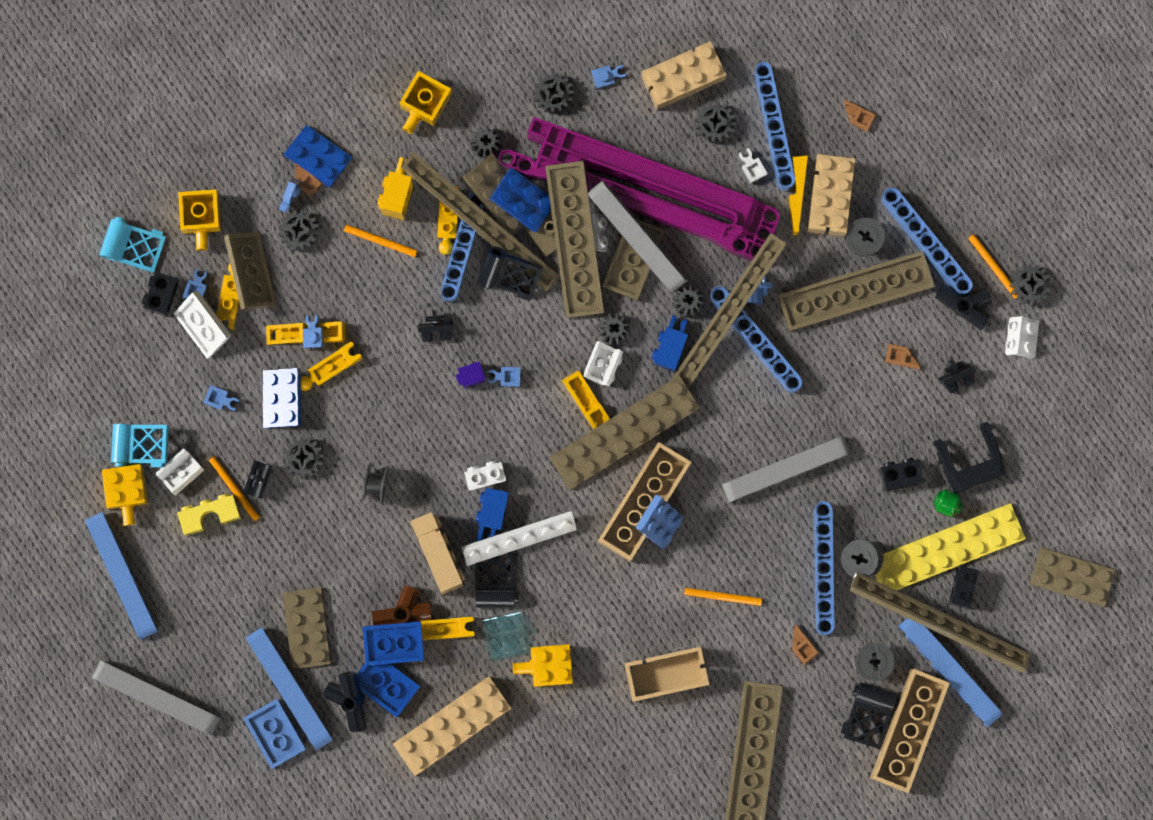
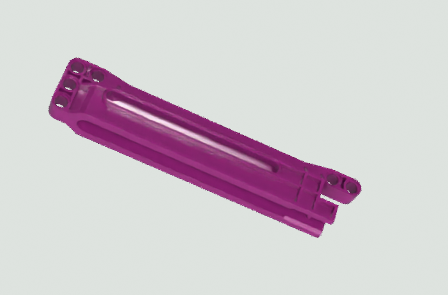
[499,117,780,261]

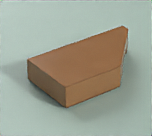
[844,99,876,132]
[295,164,323,198]
[885,344,921,370]
[792,625,819,665]

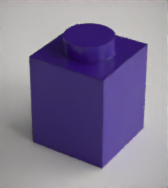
[456,362,486,389]

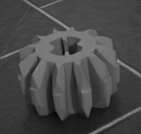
[470,126,502,159]
[672,285,704,317]
[598,313,630,346]

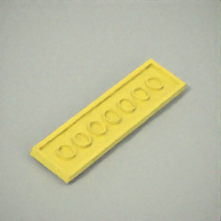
[874,503,1026,591]

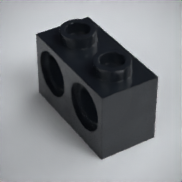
[142,272,179,317]
[879,458,924,491]
[948,566,979,609]

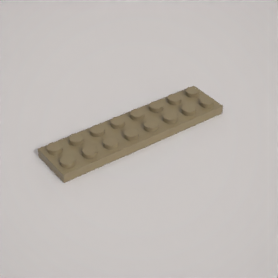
[545,161,604,318]
[778,251,935,332]
[549,376,700,490]
[725,681,783,820]

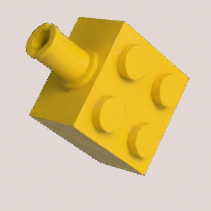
[399,71,452,134]
[377,157,414,220]
[178,189,221,251]
[102,464,148,526]
[512,644,573,687]

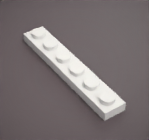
[461,511,577,566]

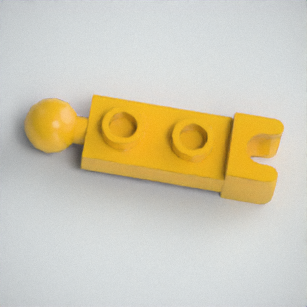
[437,186,460,255]
[216,263,239,330]
[301,342,363,391]
[421,617,475,641]

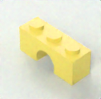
[177,493,241,536]

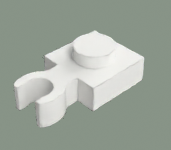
[739,148,768,184]

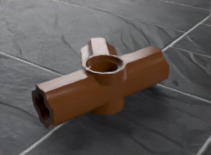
[371,585,431,625]

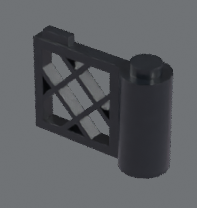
[478,246,543,300]
[475,551,518,608]
[840,682,898,750]

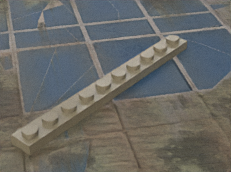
[401,152,559,291]
[670,233,787,388]
[849,572,1030,673]

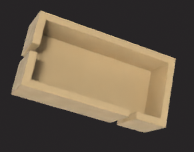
[641,41,726,110]
[807,154,855,237]
[410,512,465,595]
[624,647,709,702]

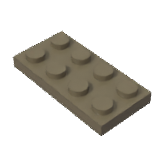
[462,154,524,236]
[602,220,665,301]
[224,232,277,310]
[1030,548,1115,607]
[283,587,331,669]

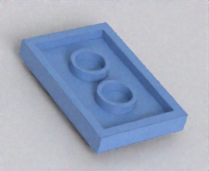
[635,495,684,550]
[243,699,306,769]

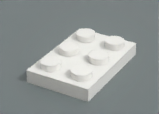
[173,290,231,359]

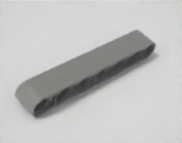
[588,180,687,293]
[722,436,851,503]
[92,660,220,735]

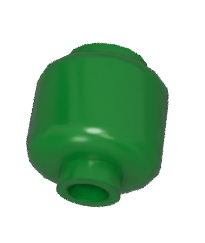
[933,489,963,517]

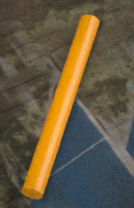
[344,224,418,257]
[968,234,1017,299]
[209,456,260,522]
[684,588,762,606]

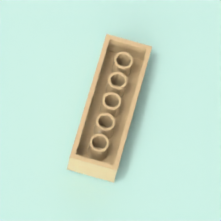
[598,442,691,563]
[870,669,950,793]
[393,676,512,776]

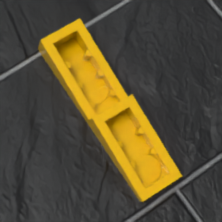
[788,156,808,235]
[266,321,346,345]
[561,370,610,429]

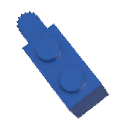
[651,315,688,373]
[475,488,509,542]

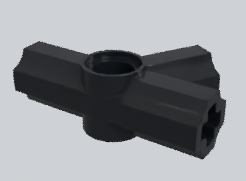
[934,283,992,331]
[323,671,367,732]

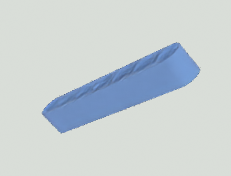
[754,62,795,191]
[881,187,973,296]
[441,188,484,303]
[710,286,802,393]
[814,501,835,636]
[85,512,158,640]
[898,618,1002,727]
[245,627,333,750]

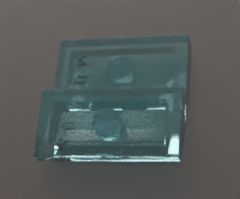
[482,613,528,661]

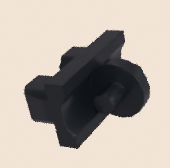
[418,310,453,342]
[938,359,976,393]
[243,460,273,499]

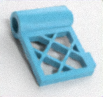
[99,217,166,273]
[111,424,169,467]

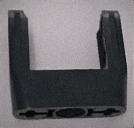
[933,421,1006,493]

